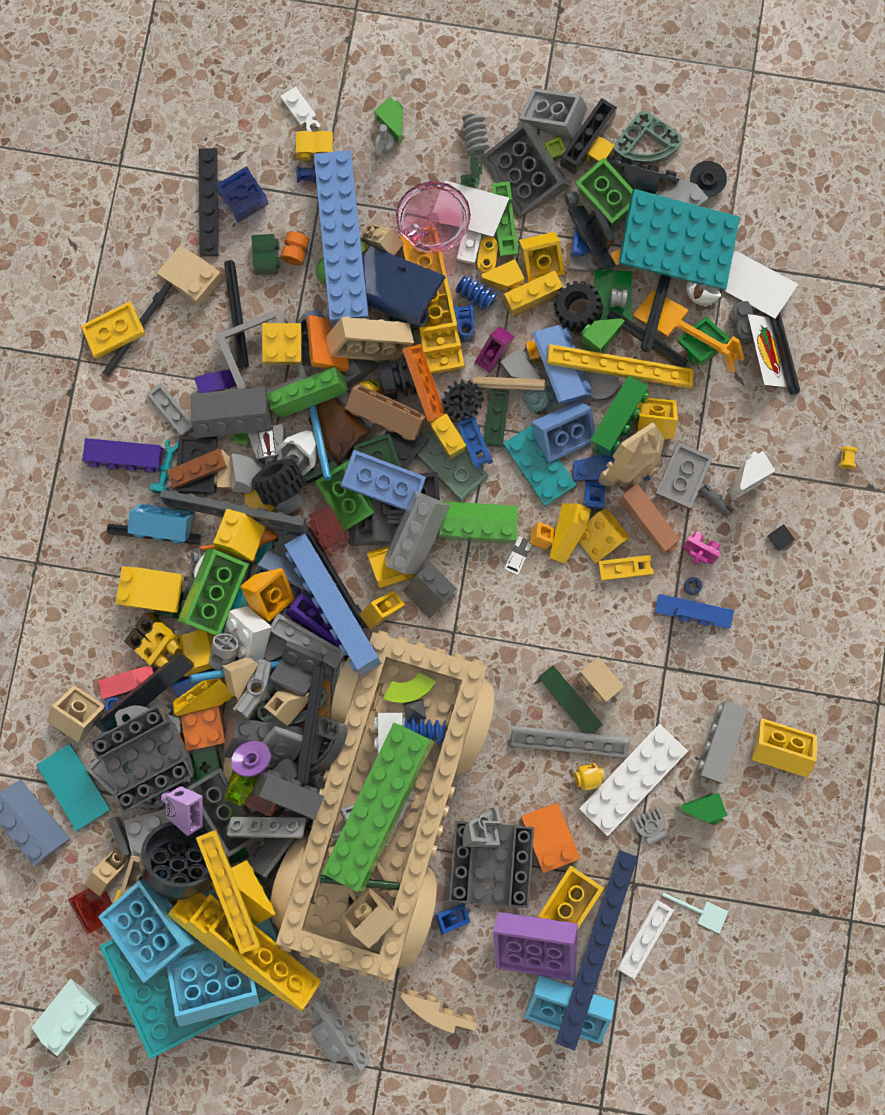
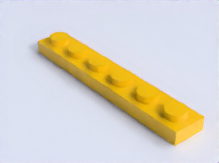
[196,830,260,954]

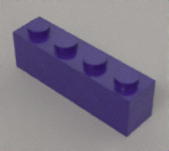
[82,438,164,474]
[285,593,349,659]

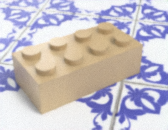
[326,317,414,362]

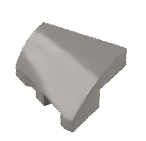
[230,454,265,494]
[463,806,501,848]

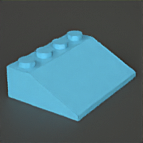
[98,879,197,983]
[167,949,260,1027]

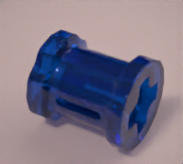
[297,165,316,183]

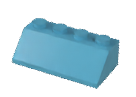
[524,975,615,1044]

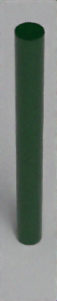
[319,875,400,890]

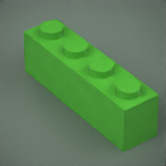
[268,367,348,418]

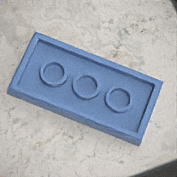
[340,450,426,511]

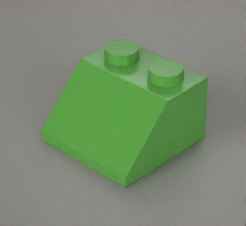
[580,318,624,353]

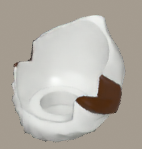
[686,282,721,307]

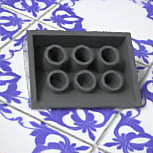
[482,122,570,217]

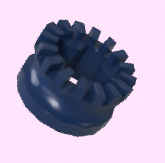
[684,577,702,595]

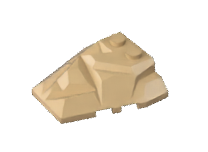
[599,422,665,489]

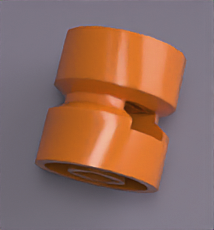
[280,231,310,266]

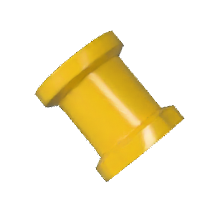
[838,446,857,469]

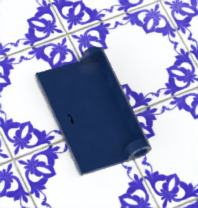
[363,246,446,328]

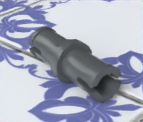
[698,483,734,518]

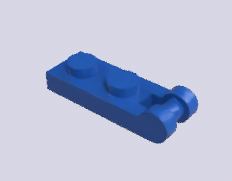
[457,415,493,470]

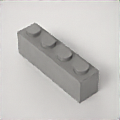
[697,701,748,784]

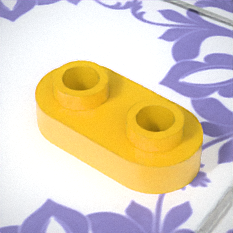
[477,237,498,274]

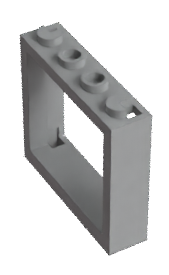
[216,309,310,395]

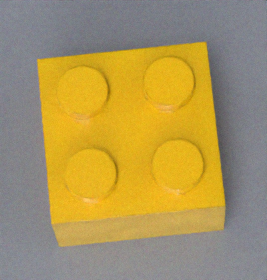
[262,323,302,365]

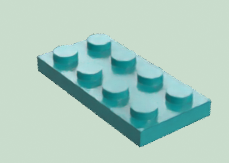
[503,425,577,507]

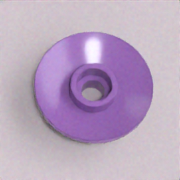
[231,741,271,777]

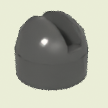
[564,191,579,207]

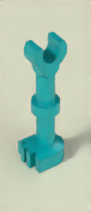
[149,439,178,495]

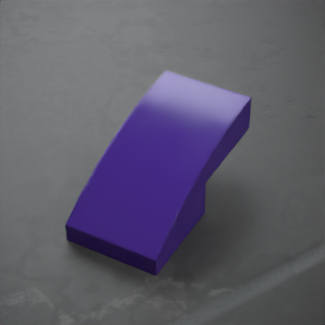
[194,370,238,393]

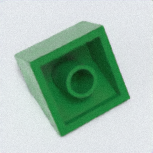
[676,793,728,825]

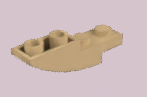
[401,989,477,1033]

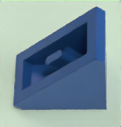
[583,481,605,512]
[435,903,470,935]

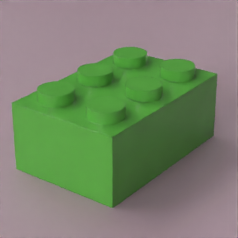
[576,158,633,229]

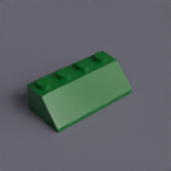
[590,376,650,456]

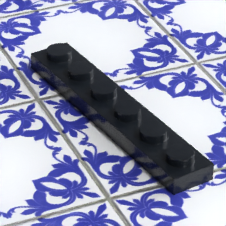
[199,148,219,257]

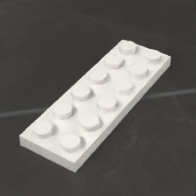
[579,724,688,836]

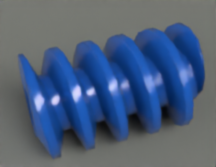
[455,275,497,313]
[404,718,446,745]

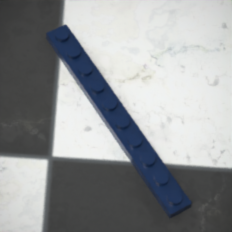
[555,850,638,1051]

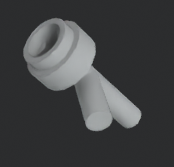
[374,124,394,156]

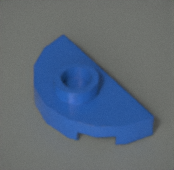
[570,226,589,257]

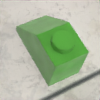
[374,97,403,144]

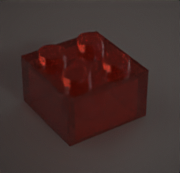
[308,504,350,554]

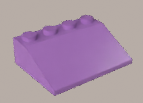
[493,912,578,981]

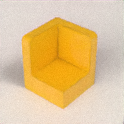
[586,136,615,162]

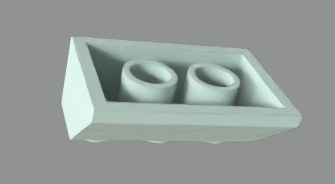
[32,979,101,1056]

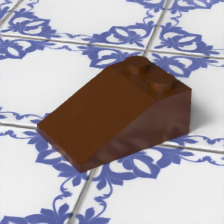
[308,397,371,462]

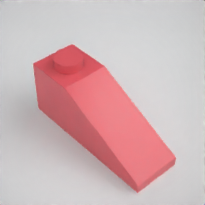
[98,666,156,700]

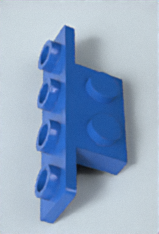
[655,594,734,629]

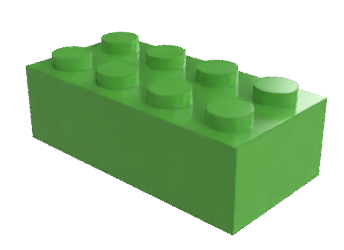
[178,548,249,636]

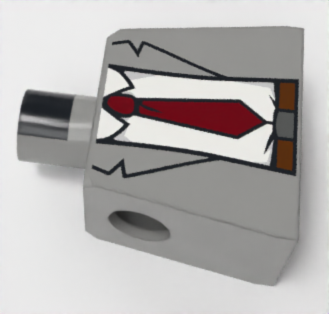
[248,424,285,466]

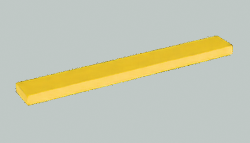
[546,344,693,389]

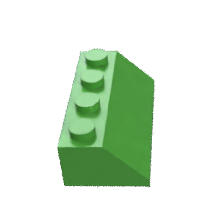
[439,501,518,544]

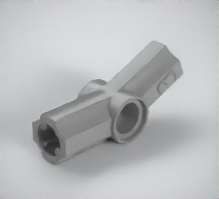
[233,659,272,719]

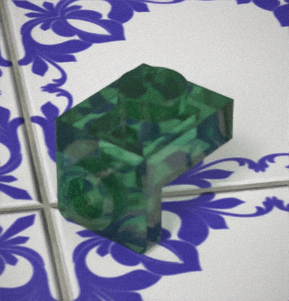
[461,156,482,187]

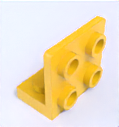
[579,508,631,563]

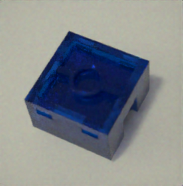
[215,166,269,223]

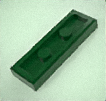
[484,389,509,448]

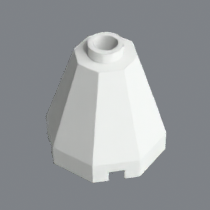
[275,430,318,476]

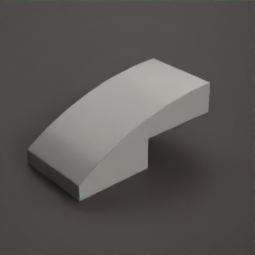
[567,250,607,272]

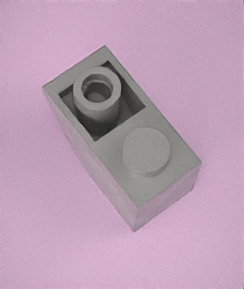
[500,349,541,379]

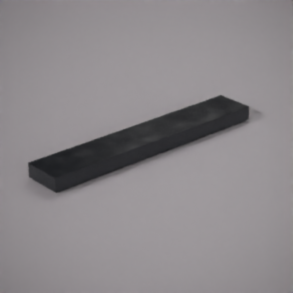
[94,651,194,733]

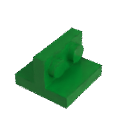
[677,317,731,366]

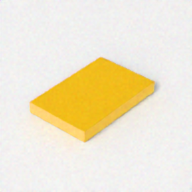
[81,301,146,359]

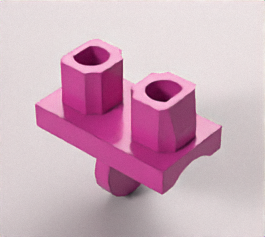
[682,532,721,565]

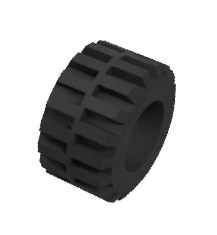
[554,281,604,333]
[252,458,305,505]

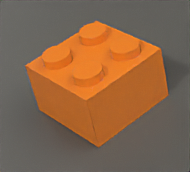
[180,705,226,752]

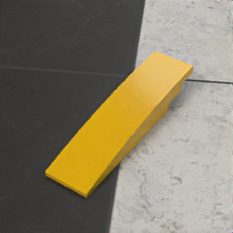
[400,225,465,374]
[167,892,321,1011]

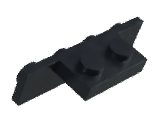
[607,155,680,194]
[568,205,616,270]

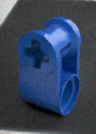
[454,304,475,342]

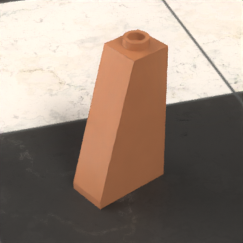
[618,484,680,554]

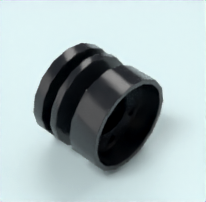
[377,356,417,400]

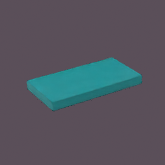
[36,743,111,831]

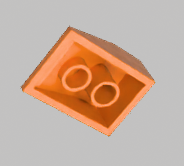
[521,802,580,873]

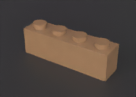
[345,384,426,440]

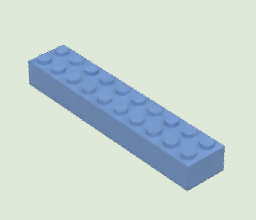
[314,150,369,329]

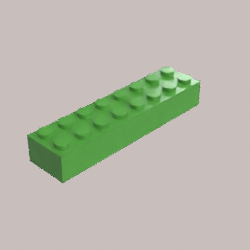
[322,722,435,892]

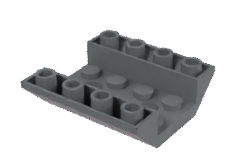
[89,705,194,813]
[449,821,534,908]

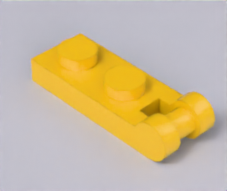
[598,555,654,581]

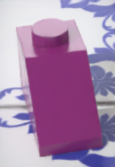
[475,326,515,373]

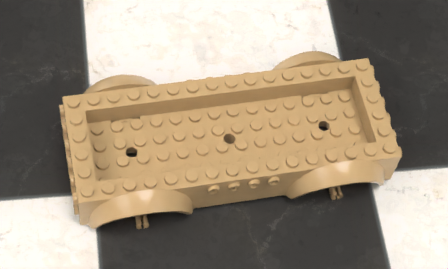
[271,630,494,983]

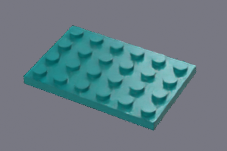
[618,189,740,290]

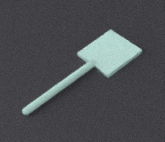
[662,893,729,933]

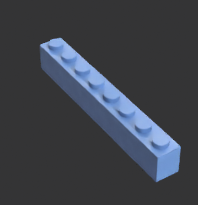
[285,533,382,676]

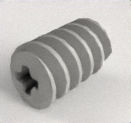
[462,114,489,156]

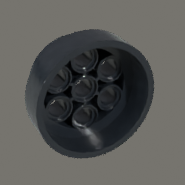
[140,822,212,900]

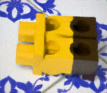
[124,612,182,668]

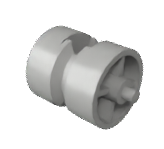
[209,633,238,670]

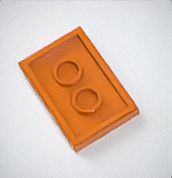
[307,315,349,372]

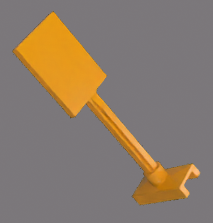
[633,290,744,373]

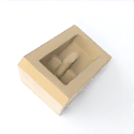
[222,657,258,698]

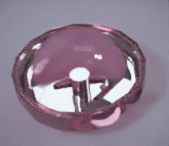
[396,181,471,253]

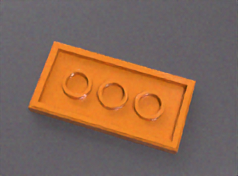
[402,344,446,422]

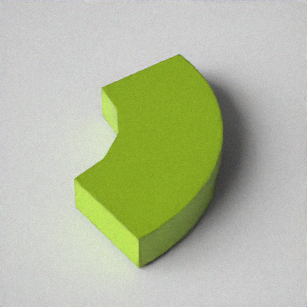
[383,672,436,703]

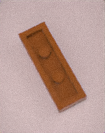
[167,449,227,489]

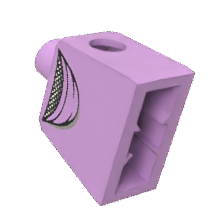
[161,787,203,836]

